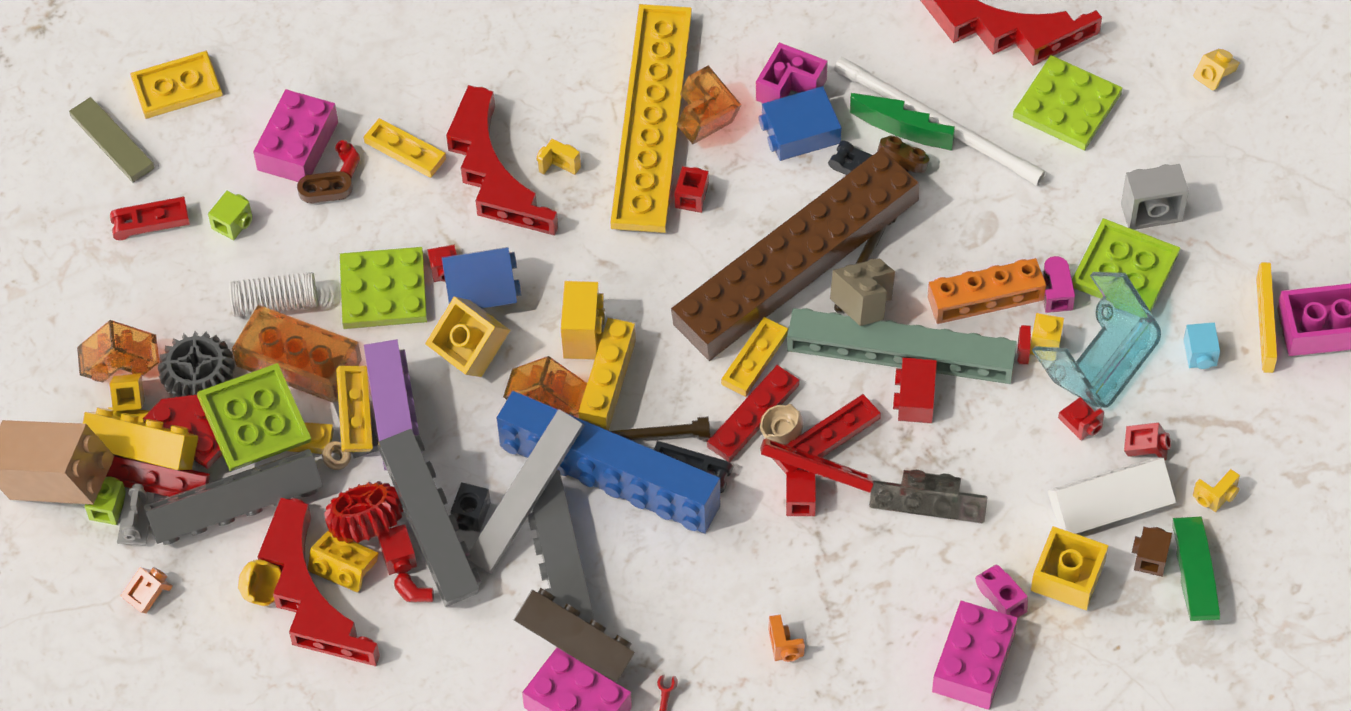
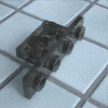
[869,469,988,523]

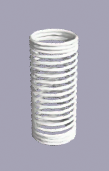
[229,272,317,317]

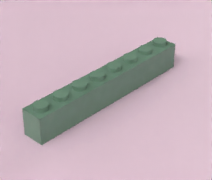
[787,308,1017,384]

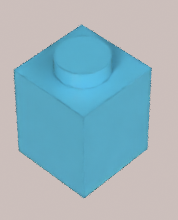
[1183,322,1220,369]

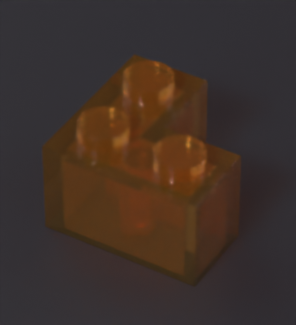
[676,65,741,145]
[77,320,159,383]
[503,356,587,416]

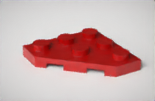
[143,395,222,470]

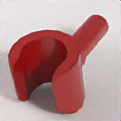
[657,675,678,711]

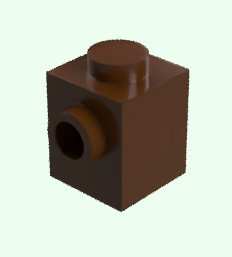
[1131,526,1172,577]

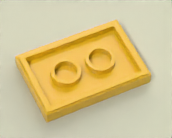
[130,50,223,119]

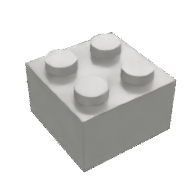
[1121,164,1189,230]

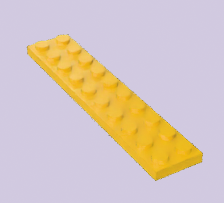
[610,4,692,233]

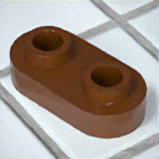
[877,135,930,173]
[297,171,353,203]

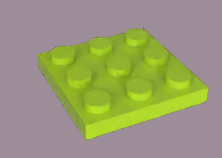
[1013,55,1123,151]
[1072,218,1180,317]
[339,247,427,329]
[197,363,311,472]

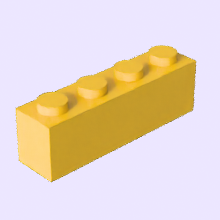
[578,318,636,431]
[82,407,198,470]

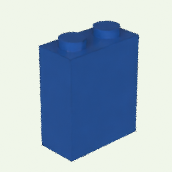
[758,86,842,161]
[441,247,522,309]

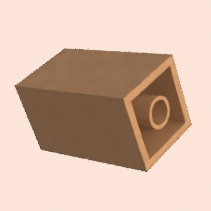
[0,420,114,504]

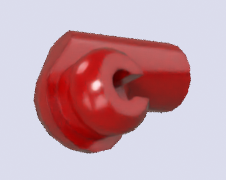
[335,140,360,178]
[394,573,434,602]

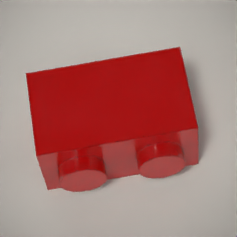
[893,358,937,423]

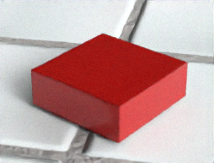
[1017,325,1031,364]

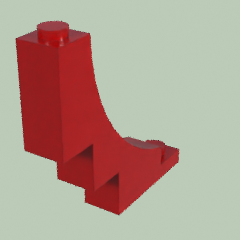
[920,0,1102,66]
[446,85,558,236]
[257,498,380,666]

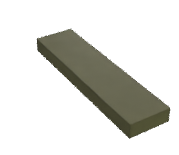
[69,97,154,183]

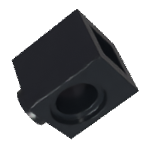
[450,482,491,532]

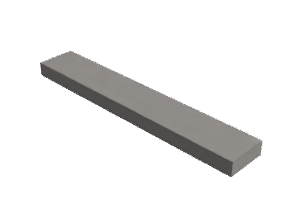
[467,409,585,574]

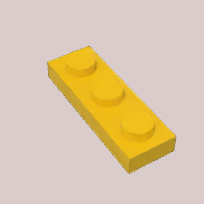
[364,118,446,178]
[721,317,788,397]
[336,366,373,452]

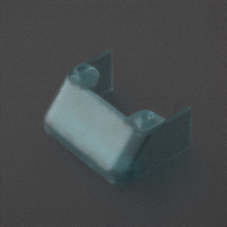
[1032,272,1161,408]

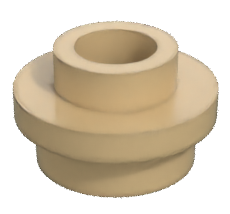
[322,441,351,470]

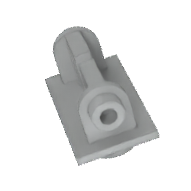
[117,484,155,545]

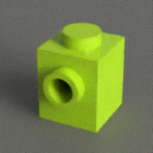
[208,190,253,241]
[84,477,126,525]

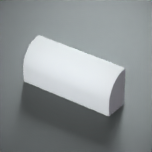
[1047,457,1176,534]

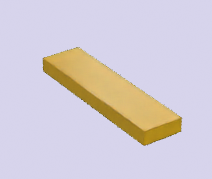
[1256,262,1277,373]

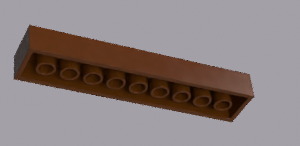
[671,149,919,361]

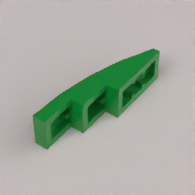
[850,93,955,151]
[1172,516,1220,621]

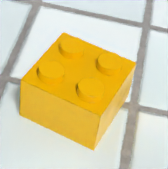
[561,281,605,360]
[425,297,511,377]
[1031,526,1109,610]

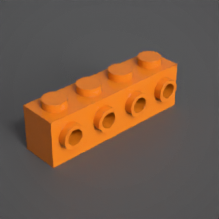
[927,258,1046,324]

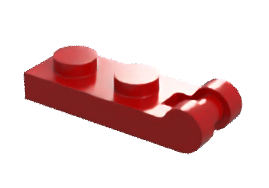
[110,196,190,240]

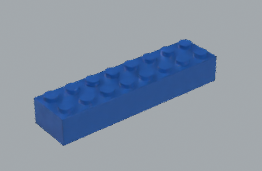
[496,391,720,534]

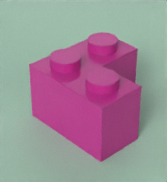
[756,42,828,103]

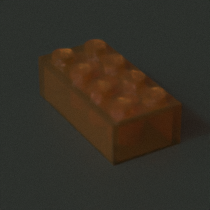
[232,305,362,403]

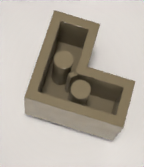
[830,258,895,326]

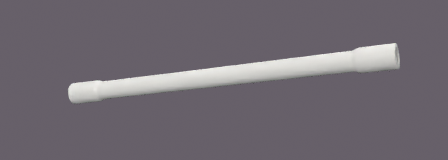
[834,57,1046,186]

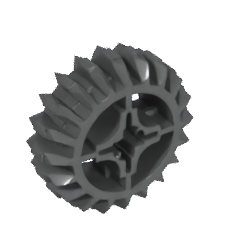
[158,331,235,397]

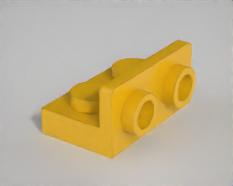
[308,531,379,592]

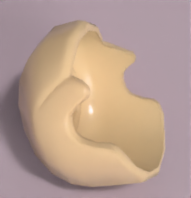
[760,404,803,445]

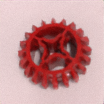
[324,481,404,543]

